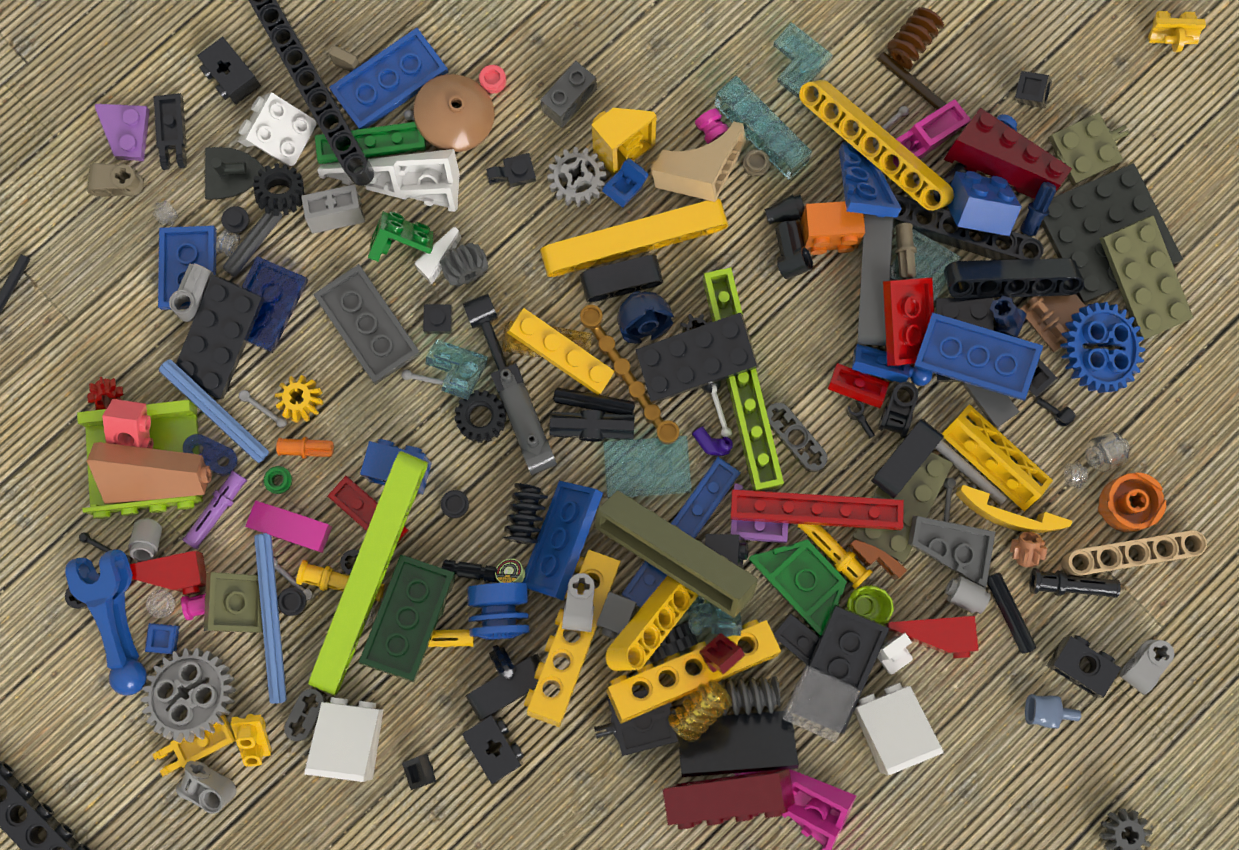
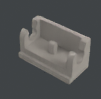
[301,184,365,234]

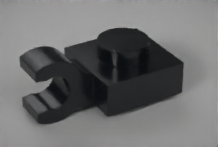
[486,153,536,188]

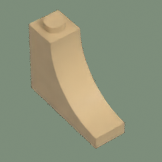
[651,121,746,202]

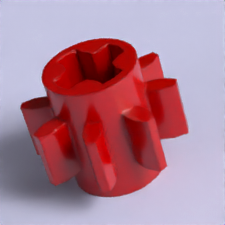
[87,377,124,410]

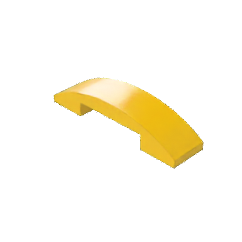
[955,485,1072,533]

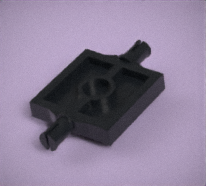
[594,685,692,756]

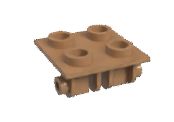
[1020,294,1086,352]

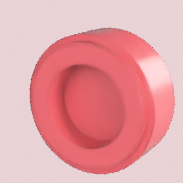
[479,65,506,94]

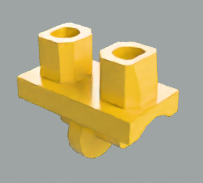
[1148,11,1206,52]
[231,714,272,767]

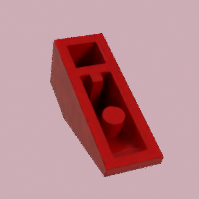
[129,550,206,595]
[884,616,979,659]

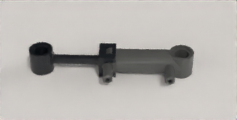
[462,293,557,476]

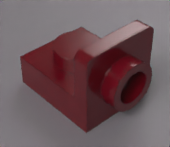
[699,633,745,674]

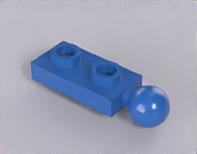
[852,344,932,386]

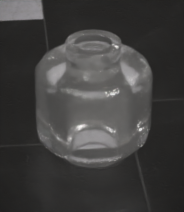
[1085,432,1130,472]

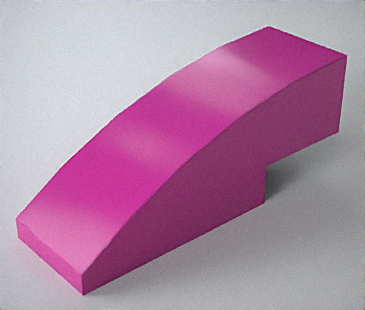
[893,99,971,167]
[245,500,332,553]

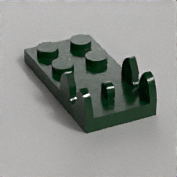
[359,555,455,683]

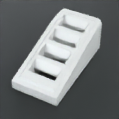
[414,227,461,284]

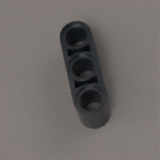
[580,255,663,302]
[871,418,944,499]
[466,653,542,721]

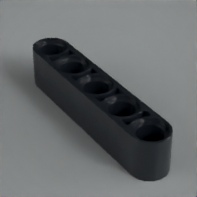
[944,258,1084,298]

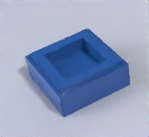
[145,623,180,654]

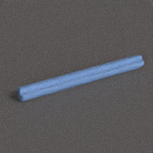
[254,533,287,704]

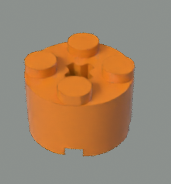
[1098,472,1166,533]

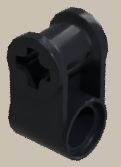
[878,382,919,439]

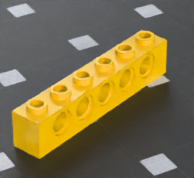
[524,549,620,727]
[607,619,781,724]

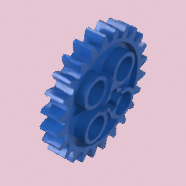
[1060,302,1145,393]

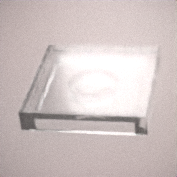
[782,665,860,743]

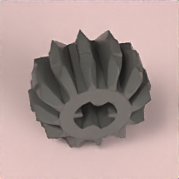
[440,243,489,286]
[1099,808,1152,850]

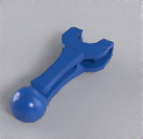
[65,549,147,696]

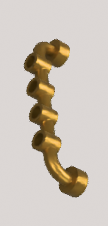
[580,305,680,445]

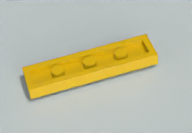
[506,308,615,395]

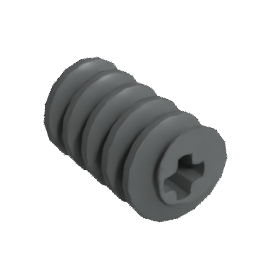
[720,676,780,716]

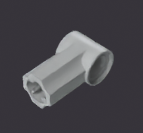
[169,263,213,322]

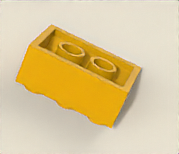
[591,108,657,176]

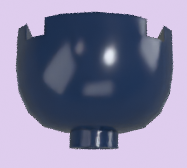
[617,291,674,344]

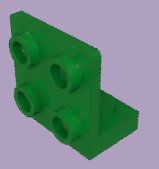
[368,211,434,262]

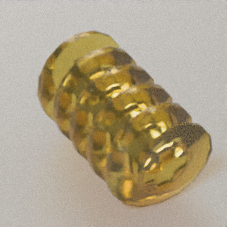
[668,680,732,742]

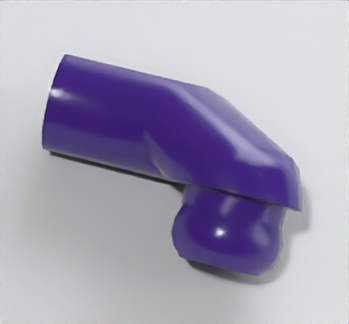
[692,426,733,456]

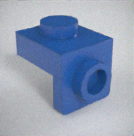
[602,158,648,208]

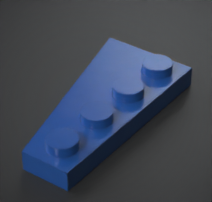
[839,141,902,218]

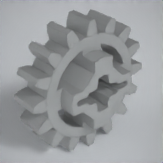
[547,147,607,207]

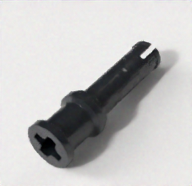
[1029,568,1121,598]

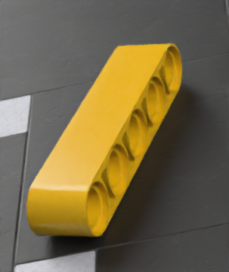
[606,575,699,671]

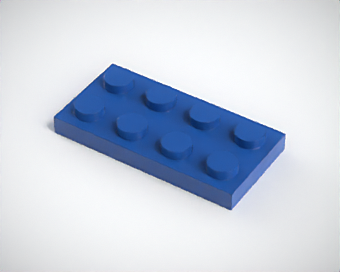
[329,28,449,129]
[915,313,1043,401]
[522,480,603,600]

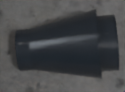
[765,194,805,225]

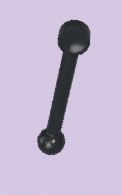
[79,532,132,564]

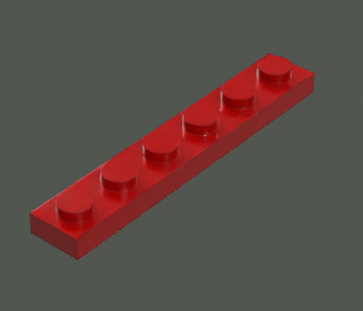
[730,489,904,530]

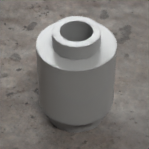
[128,518,162,562]
[945,576,991,614]

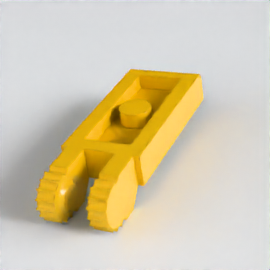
[152,715,236,777]

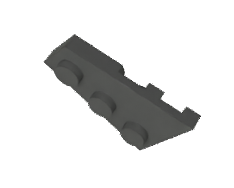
[908,516,996,588]

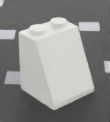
[854,683,944,775]
[305,697,383,782]

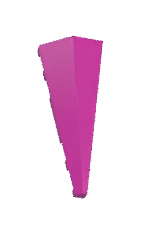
[734,769,857,850]

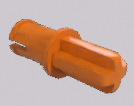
[276,437,334,459]

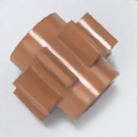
[1010,532,1048,567]

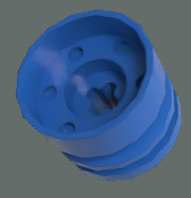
[467,582,530,640]

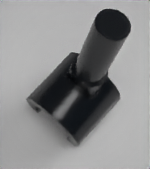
[1036,397,1076,427]
[847,400,875,439]

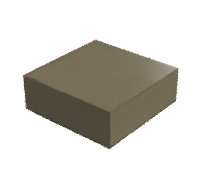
[329,46,360,72]

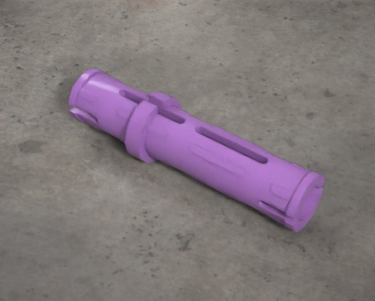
[182,470,248,550]

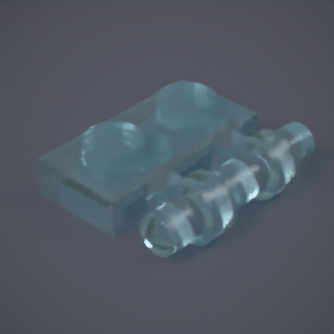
[687,597,742,637]

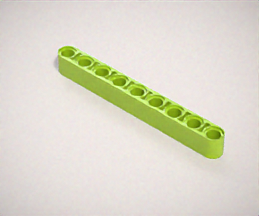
[308,451,428,696]

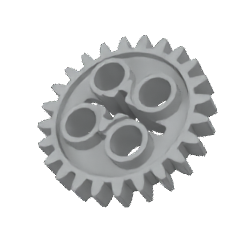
[141,648,236,743]

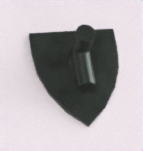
[205,147,266,200]

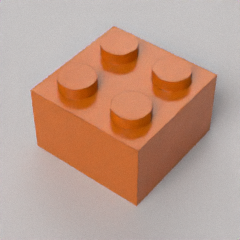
[800,201,865,255]

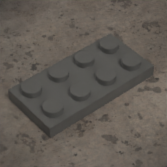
[313,264,421,385]

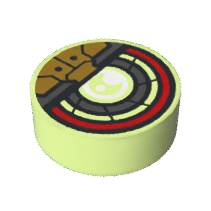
[495,559,525,583]

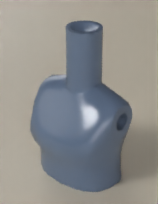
[1025,694,1081,729]

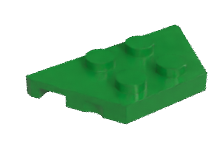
[748,539,847,637]

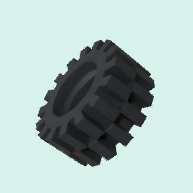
[253,163,304,216]
[454,390,507,443]
[649,621,698,663]

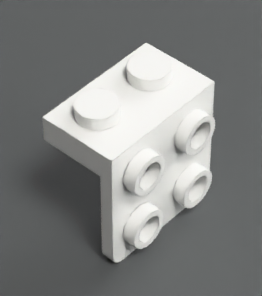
[238,92,316,166]

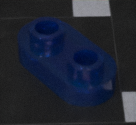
[183,434,238,476]

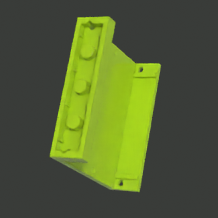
[77,400,203,519]

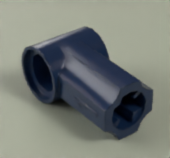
[990,296,1027,337]

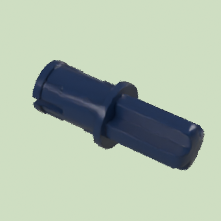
[1020,182,1056,236]

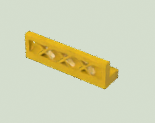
[941,404,1053,512]

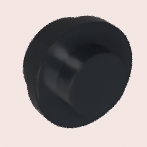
[222,206,250,234]
[441,490,469,518]
[278,587,307,616]

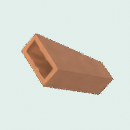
[87,442,212,504]

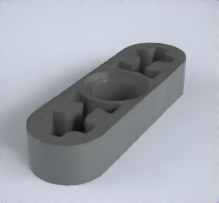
[766,403,827,472]

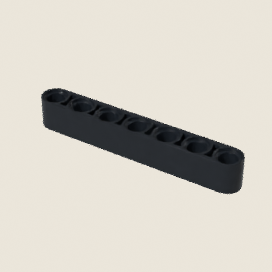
[863,193,1044,260]

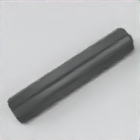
[223,211,283,277]

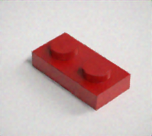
[828,363,889,409]

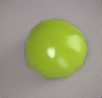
[846,585,894,624]

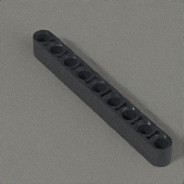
[249,0,374,186]

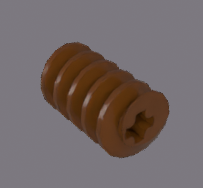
[887,7,944,69]

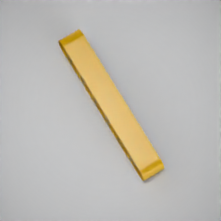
[799,80,954,211]
[540,199,729,277]

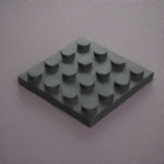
[1041,163,1183,303]

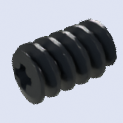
[502,483,548,545]

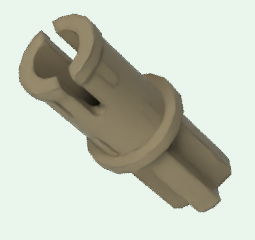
[895,223,917,279]

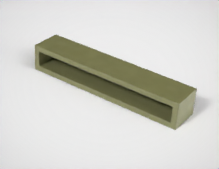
[595,491,758,618]

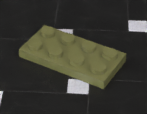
[1099,215,1193,340]
[853,438,953,564]

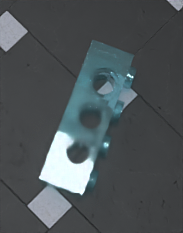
[715,75,812,179]

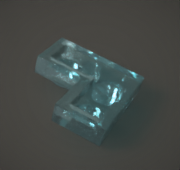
[773,22,833,98]
[425,339,488,400]

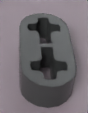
[284,689,326,741]

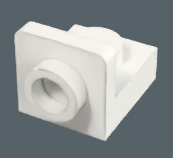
[877,633,913,675]

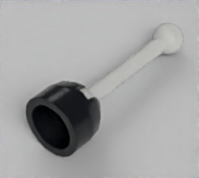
[701,381,732,438]

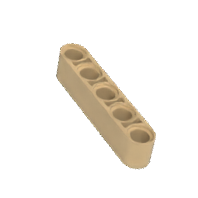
[1061,531,1207,577]

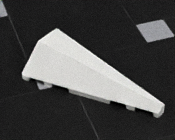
[317,149,460,212]

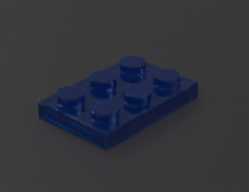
[242,256,308,353]

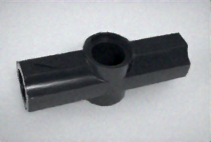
[550,410,634,442]

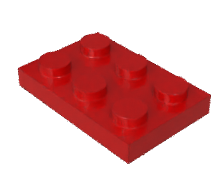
[883,277,934,366]

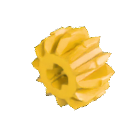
[275,375,323,423]

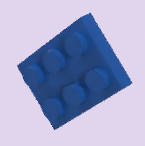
[158,226,217,310]

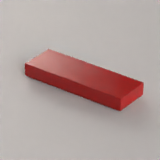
[327,475,409,544]

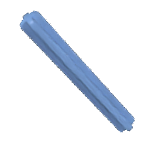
[159,359,269,463]

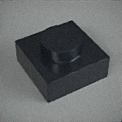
[423,304,453,334]
[402,754,436,790]

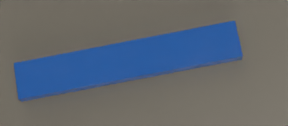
[621,457,741,608]

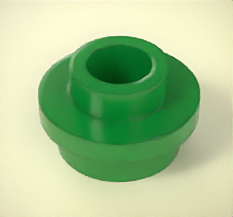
[264,466,292,494]

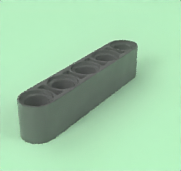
[858,214,893,346]

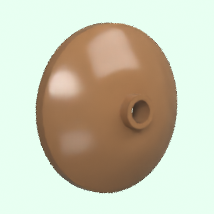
[413,74,494,152]

